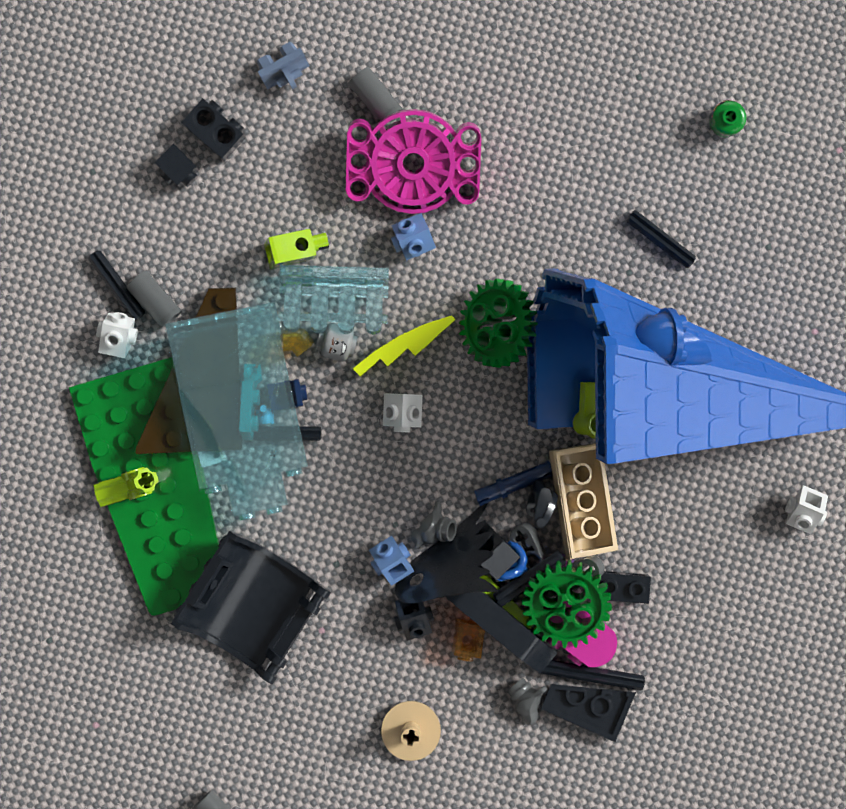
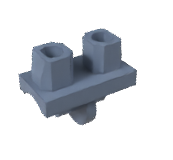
[257,42,310,90]

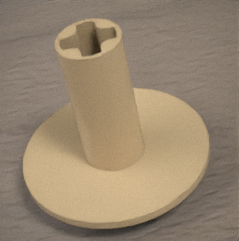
[381,701,441,761]

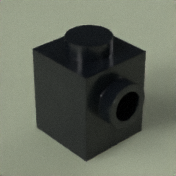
[154,143,200,188]

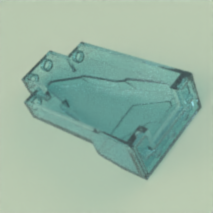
[165,302,308,521]

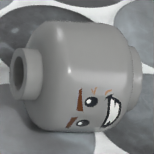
[316,323,358,362]

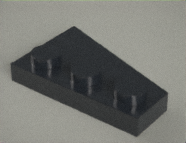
[540,684,636,742]

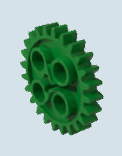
[459,279,538,368]
[522,560,612,648]

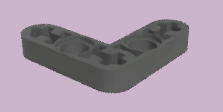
[510,523,605,598]

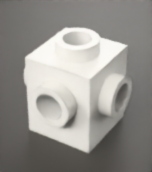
[96,312,138,358]
[383,393,422,432]
[785,485,828,534]

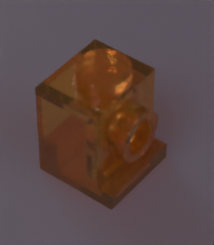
[452,619,485,662]

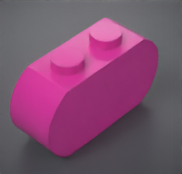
[544,601,617,667]

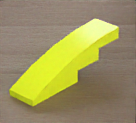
[353,315,455,377]

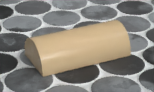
[549,443,618,559]

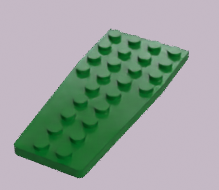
[69,357,219,616]

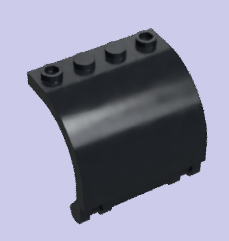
[170,531,332,685]

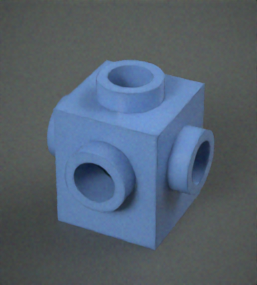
[391,213,436,261]
[369,536,414,586]

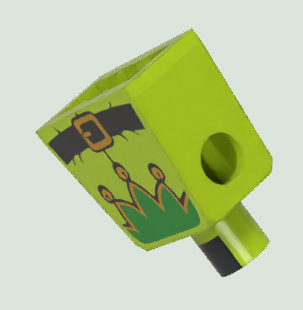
[264,229,329,270]

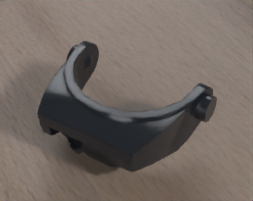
[526,480,558,528]

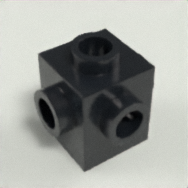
[394,600,435,641]

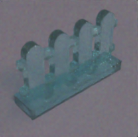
[278,265,389,335]

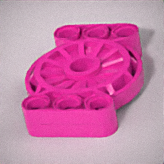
[346,109,482,214]

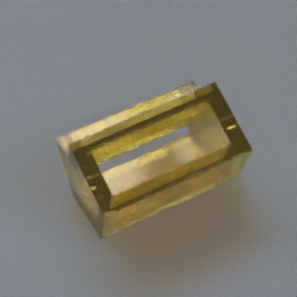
[283,328,315,357]

